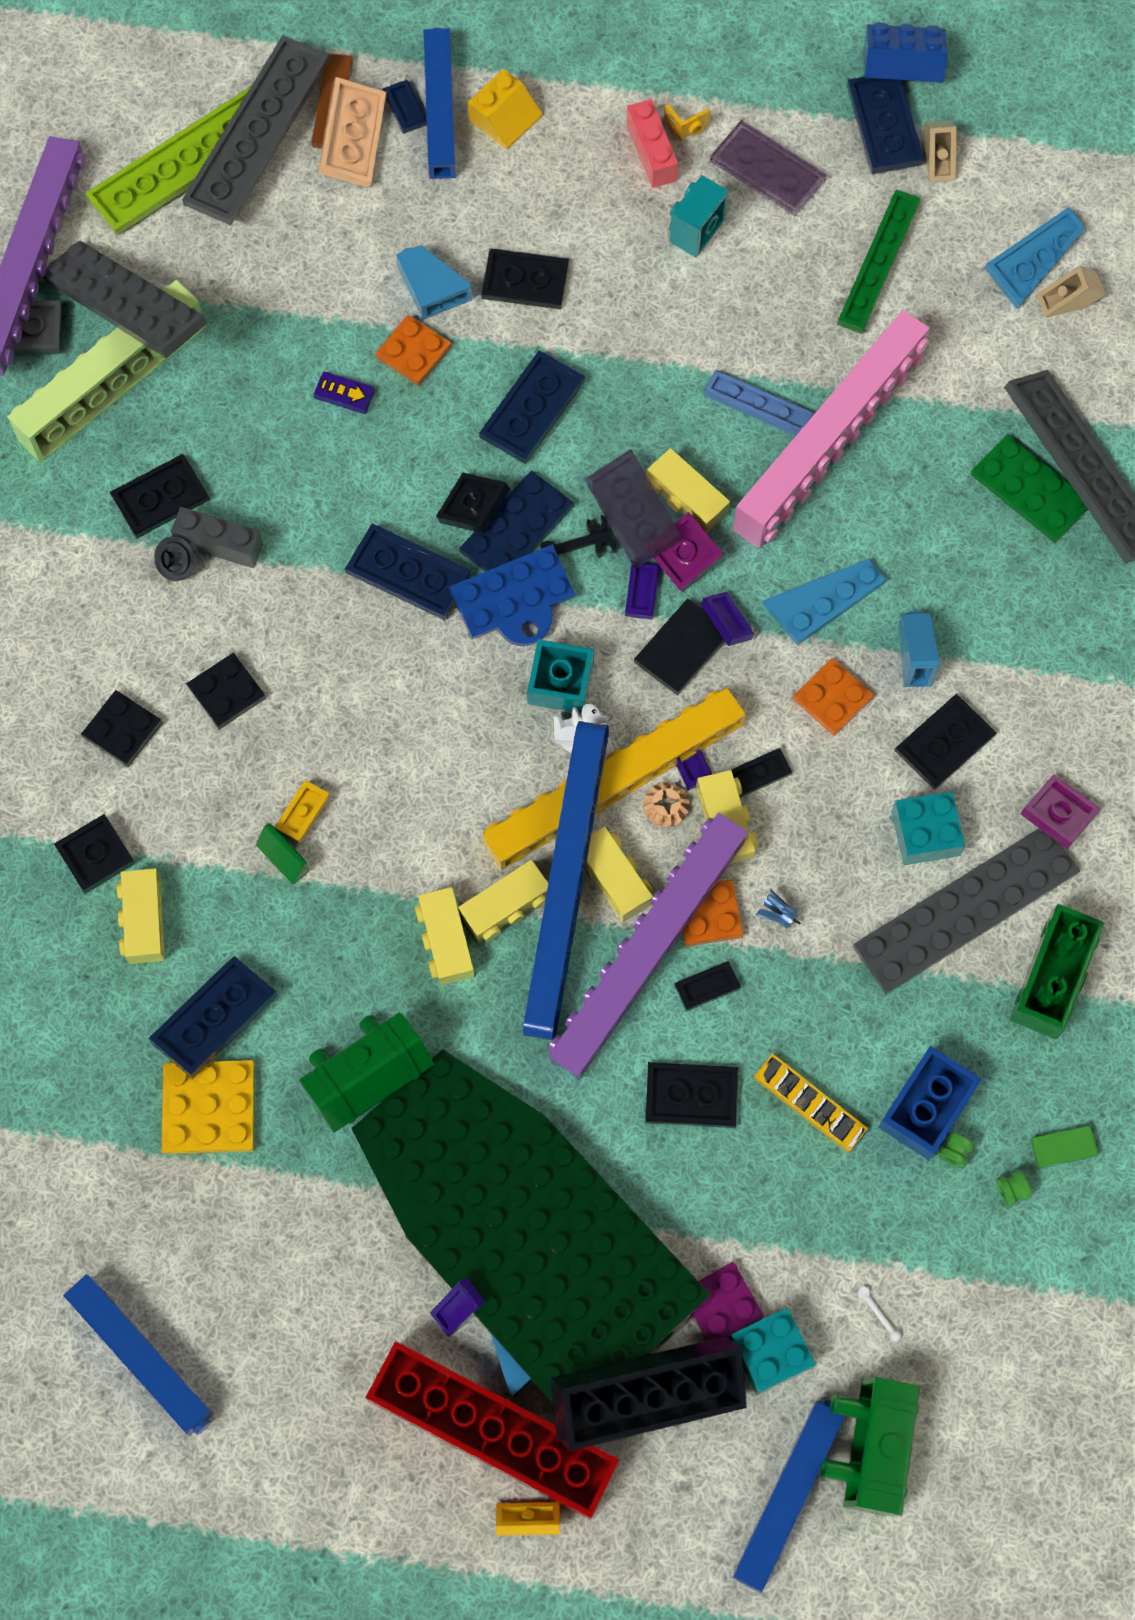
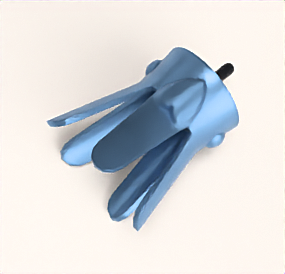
[755,889,801,929]

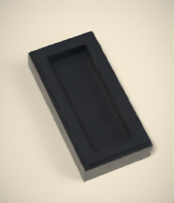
[674,961,741,1012]

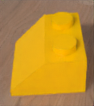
[468,69,543,150]

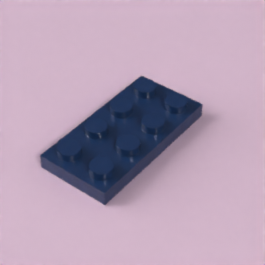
[846,77,924,174]
[479,350,585,464]
[459,470,574,572]
[345,523,471,621]
[149,956,277,1079]

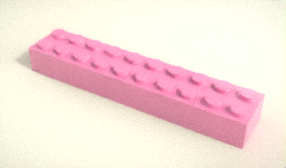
[733,310,930,549]

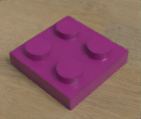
[646,512,725,592]
[1021,774,1100,850]
[692,1262,764,1341]

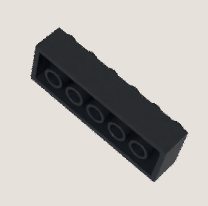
[550,1336,747,1451]

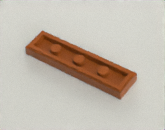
[311,53,353,149]

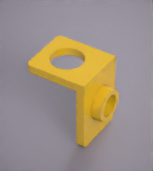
[664,104,711,141]

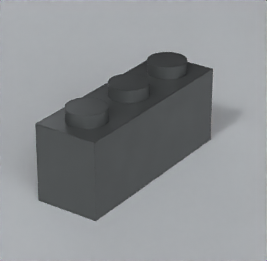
[171,507,263,568]

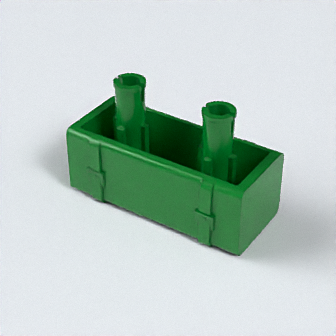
[1010,904,1105,1039]
[299,1012,435,1133]
[820,1377,920,1517]

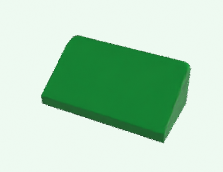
[256,823,309,884]

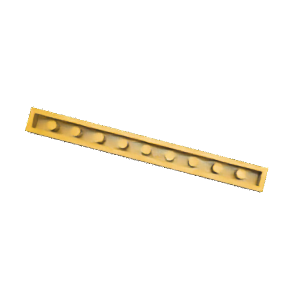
[482,688,746,871]

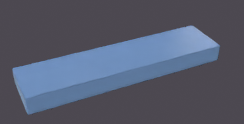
[703,370,814,436]

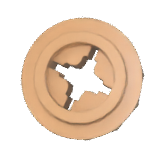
[643,782,689,827]

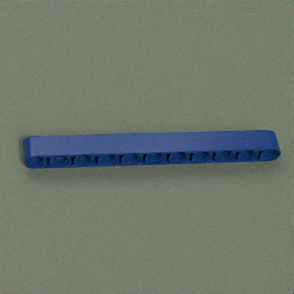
[523,721,609,1040]

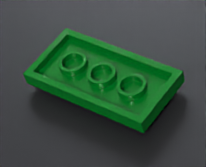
[970,434,1087,544]

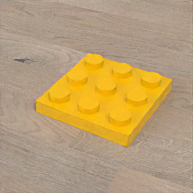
[161,1060,255,1154]

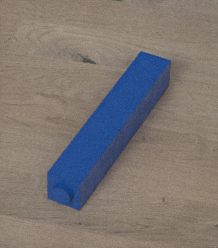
[423,28,456,179]
[63,1274,214,1436]
[731,1399,845,1593]

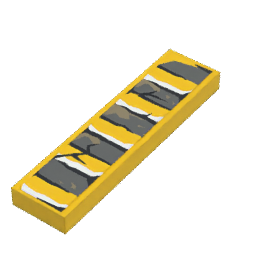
[753,1053,868,1153]

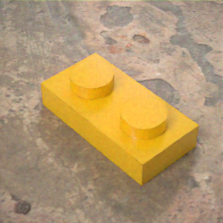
[274,780,330,845]
[496,1502,560,1536]

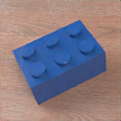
[863,22,948,82]
[878,1046,982,1161]

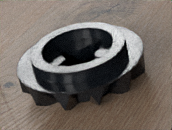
[154,536,198,581]

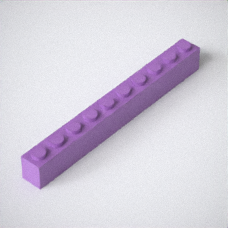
[0,136,86,376]
[548,812,748,1080]

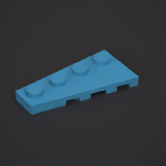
[984,207,1085,309]
[763,559,886,646]

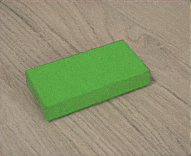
[1030,1126,1098,1169]

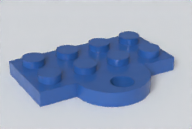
[449,544,575,646]

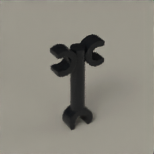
[540,515,616,558]

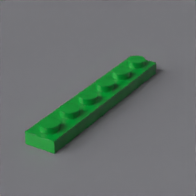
[837,189,920,334]

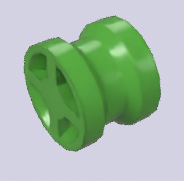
[937,1132,975,1169]
[996,1170,1032,1207]

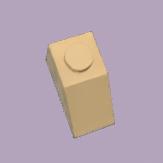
[924,120,957,182]
[1036,265,1106,318]

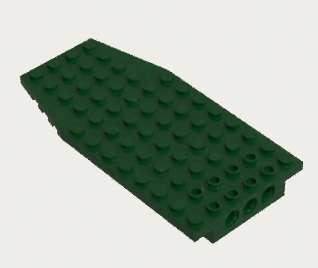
[351,1049,711,1404]

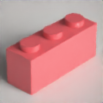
[626,99,678,188]

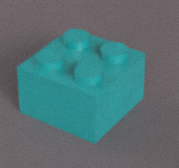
[668,175,729,258]
[527,639,594,714]
[891,791,965,866]
[729,1307,816,1396]

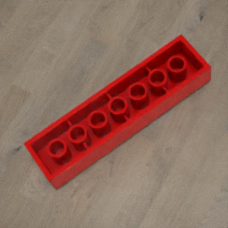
[365,1341,620,1520]

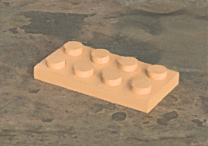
[318,77,386,188]

